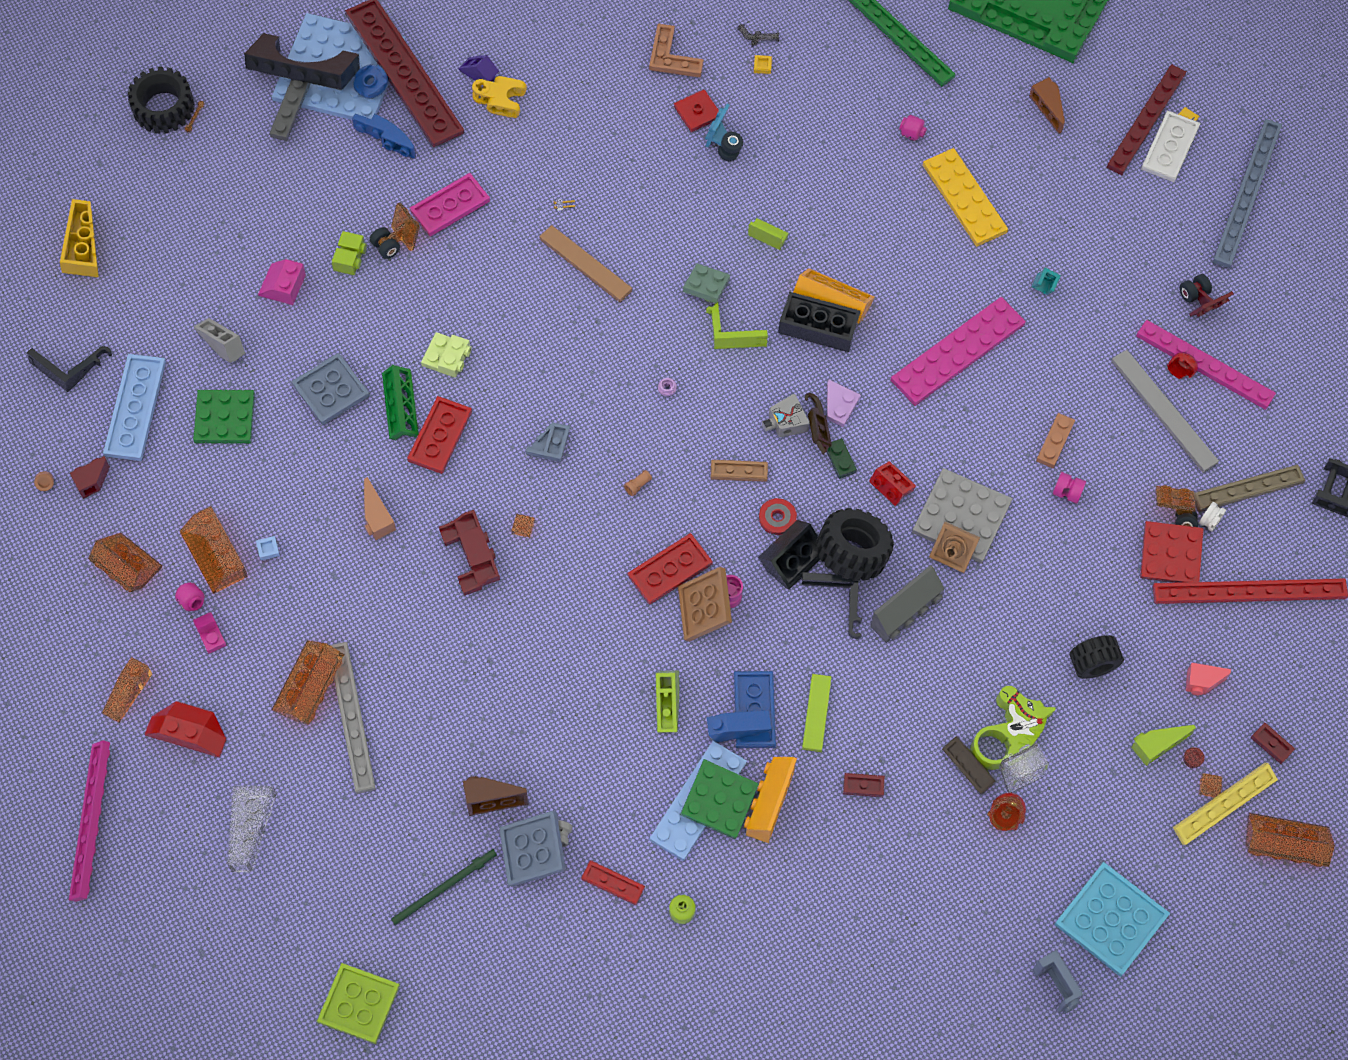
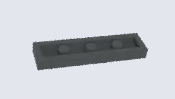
[269,79,310,141]

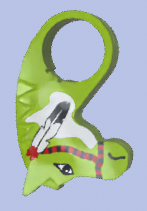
[970,686,1056,770]

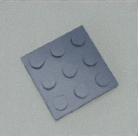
[291,353,370,425]
[499,811,566,887]

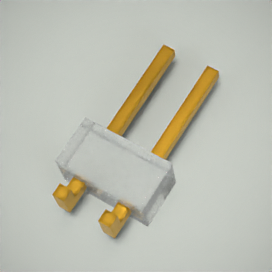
[553,199,576,211]

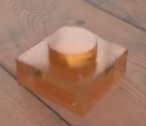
[511,514,535,538]
[1199,773,1223,797]

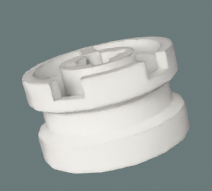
[1199,502,1226,532]

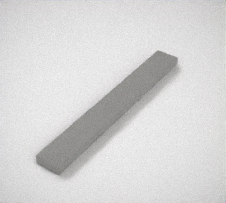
[1111,350,1219,473]
[328,642,376,794]

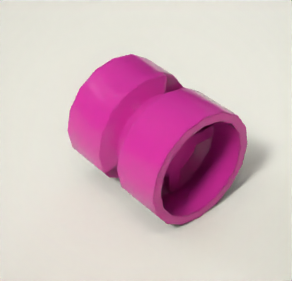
[1052,472,1086,504]
[726,575,743,608]

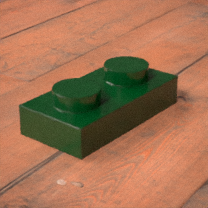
[827,438,857,479]

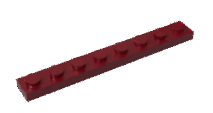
[1107,64,1187,175]

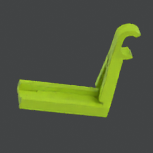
[706,300,768,349]

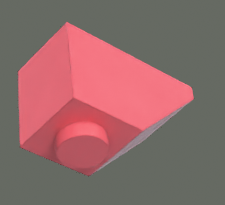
[1186,663,1231,695]

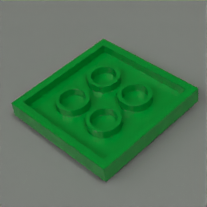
[193,390,255,444]
[680,759,759,839]

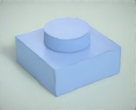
[256,536,280,561]

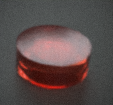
[1183,747,1204,768]

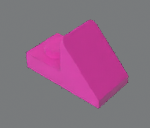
[193,612,227,654]

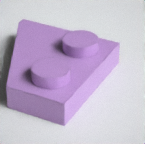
[827,380,861,427]

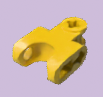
[472,76,527,118]

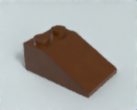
[463,776,529,816]

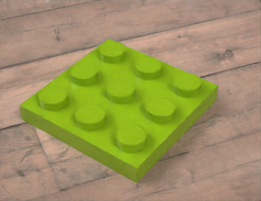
[317,963,400,1044]

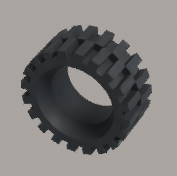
[127,67,195,134]

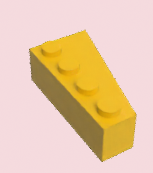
[60,199,99,278]

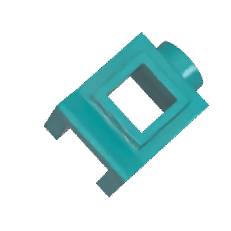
[1031,267,1061,295]

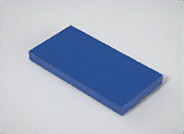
[734,671,776,748]

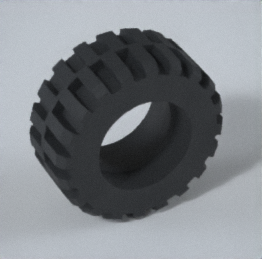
[816,508,894,581]

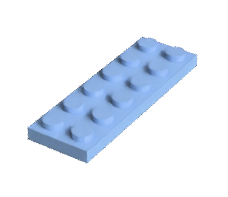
[103,354,166,461]
[649,741,747,861]

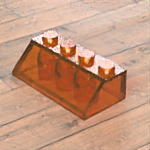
[179,506,248,594]
[271,640,345,725]
[1246,813,1335,867]

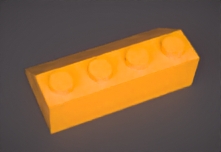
[793,268,875,324]
[744,757,797,843]

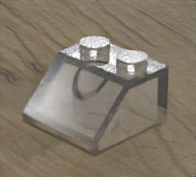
[999,743,1049,793]

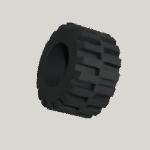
[1069,635,1124,679]

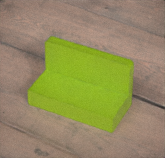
[748,218,789,250]

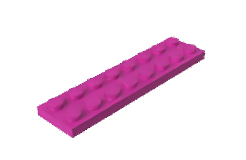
[890,297,1026,406]

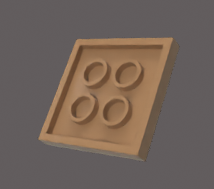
[678,567,732,642]

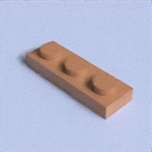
[1036,413,1075,469]

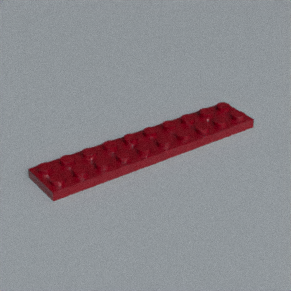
[345,0,464,148]

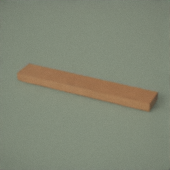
[539,225,632,303]

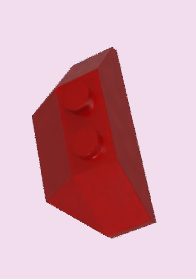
[144,701,227,758]

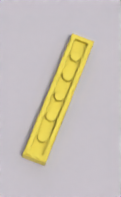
[1173,763,1278,845]

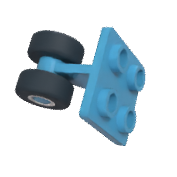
[705,104,743,161]

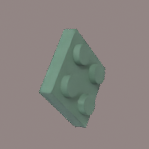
[683,263,730,304]

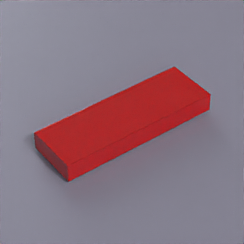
[581,860,645,906]

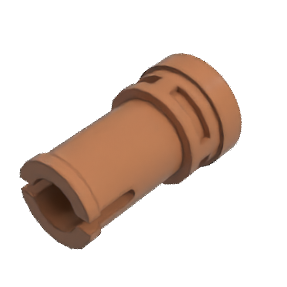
[623,470,652,497]

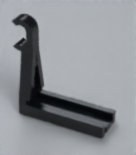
[26,346,112,392]
[802,572,862,639]

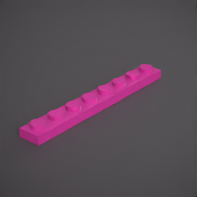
[1136,320,1276,410]
[69,740,110,902]

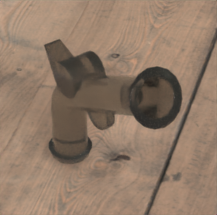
[737,24,779,48]

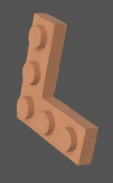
[649,24,704,78]

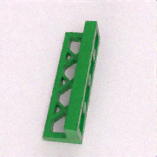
[382,365,419,440]

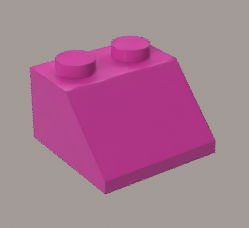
[258,259,306,305]

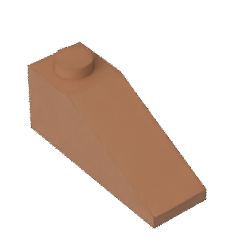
[364,477,396,540]

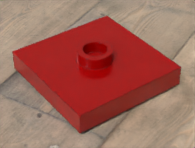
[674,89,719,133]

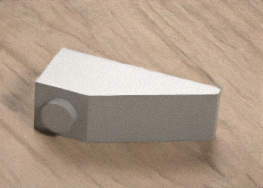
[194,318,245,363]

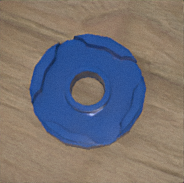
[353,64,388,99]

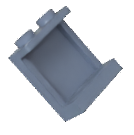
[1032,950,1083,1013]

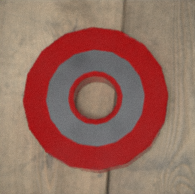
[759,498,797,535]

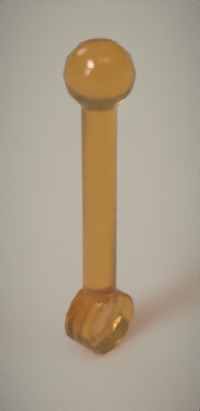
[185,101,205,133]

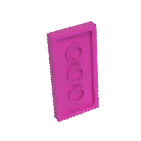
[410,173,490,237]

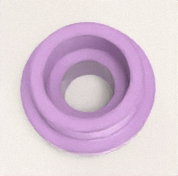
[658,378,677,396]

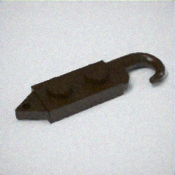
[804,393,832,455]

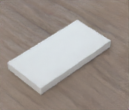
[1141,110,1200,182]

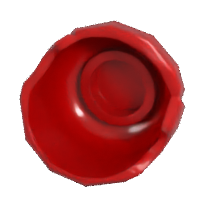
[1167,353,1198,379]

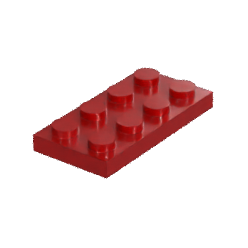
[407,396,472,474]
[627,533,713,605]

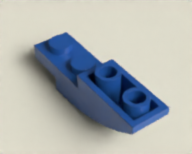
[352,113,416,159]

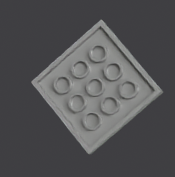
[912,468,1013,564]

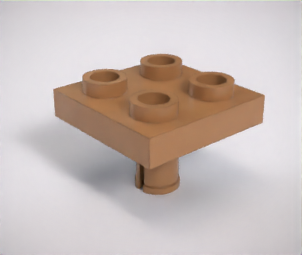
[929,522,980,573]

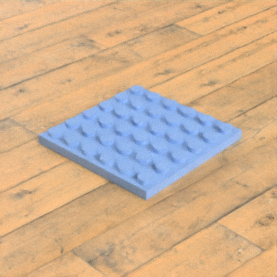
[272,13,406,120]

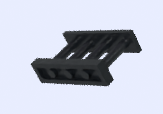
[1311,458,1348,517]

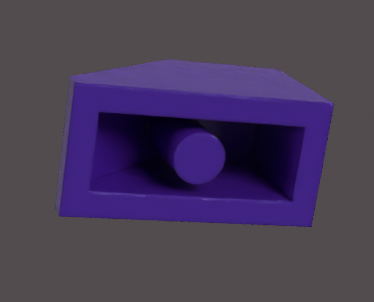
[458,55,499,82]

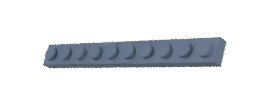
[1212,119,1282,269]

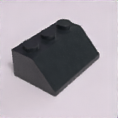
[758,520,820,590]

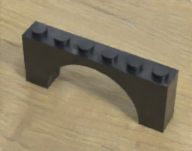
[244,33,360,90]

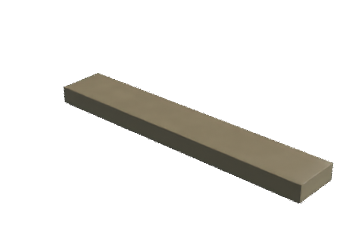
[1192,464,1305,512]

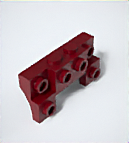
[439,510,500,596]

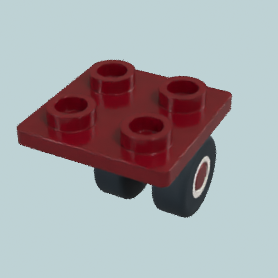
[1179,274,1234,317]

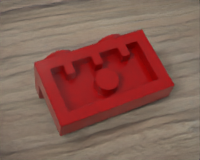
[869,461,916,506]

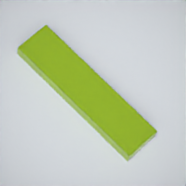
[802,674,832,753]

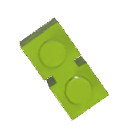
[331,231,367,276]

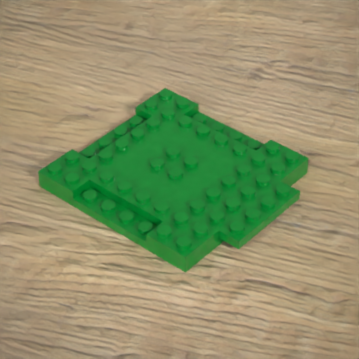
[948,0,1109,64]

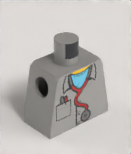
[762,394,810,437]

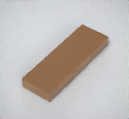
[711,460,768,482]

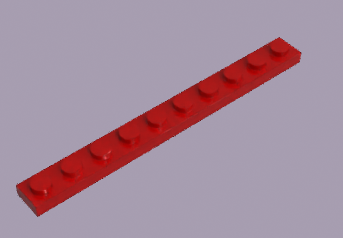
[1152,578,1348,604]

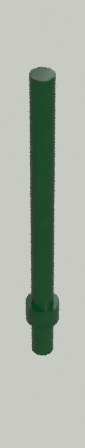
[391,849,497,925]

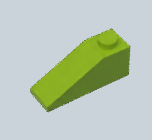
[656,670,680,732]
[1131,725,1196,766]

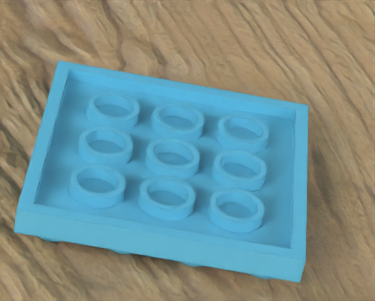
[1054,862,1170,977]

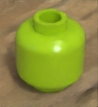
[669,895,696,924]

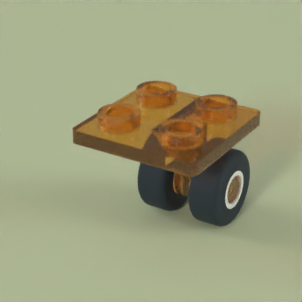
[369,202,420,259]
[1155,485,1198,527]

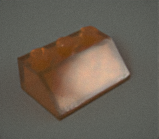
[88,532,163,593]

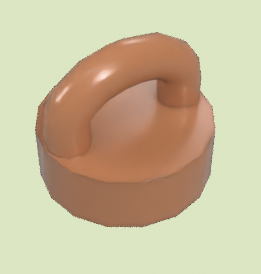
[34,471,54,491]

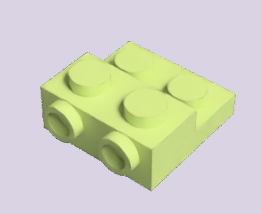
[421,332,472,378]

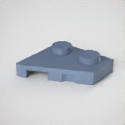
[525,422,570,462]

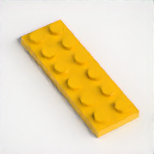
[922,148,1008,247]

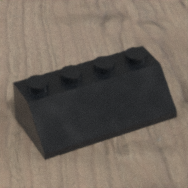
[778,292,861,352]

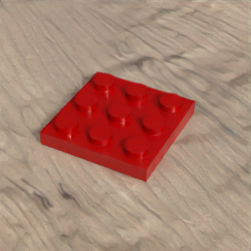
[1140,521,1203,583]

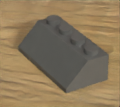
[870,565,945,643]

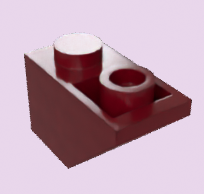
[70,456,110,499]

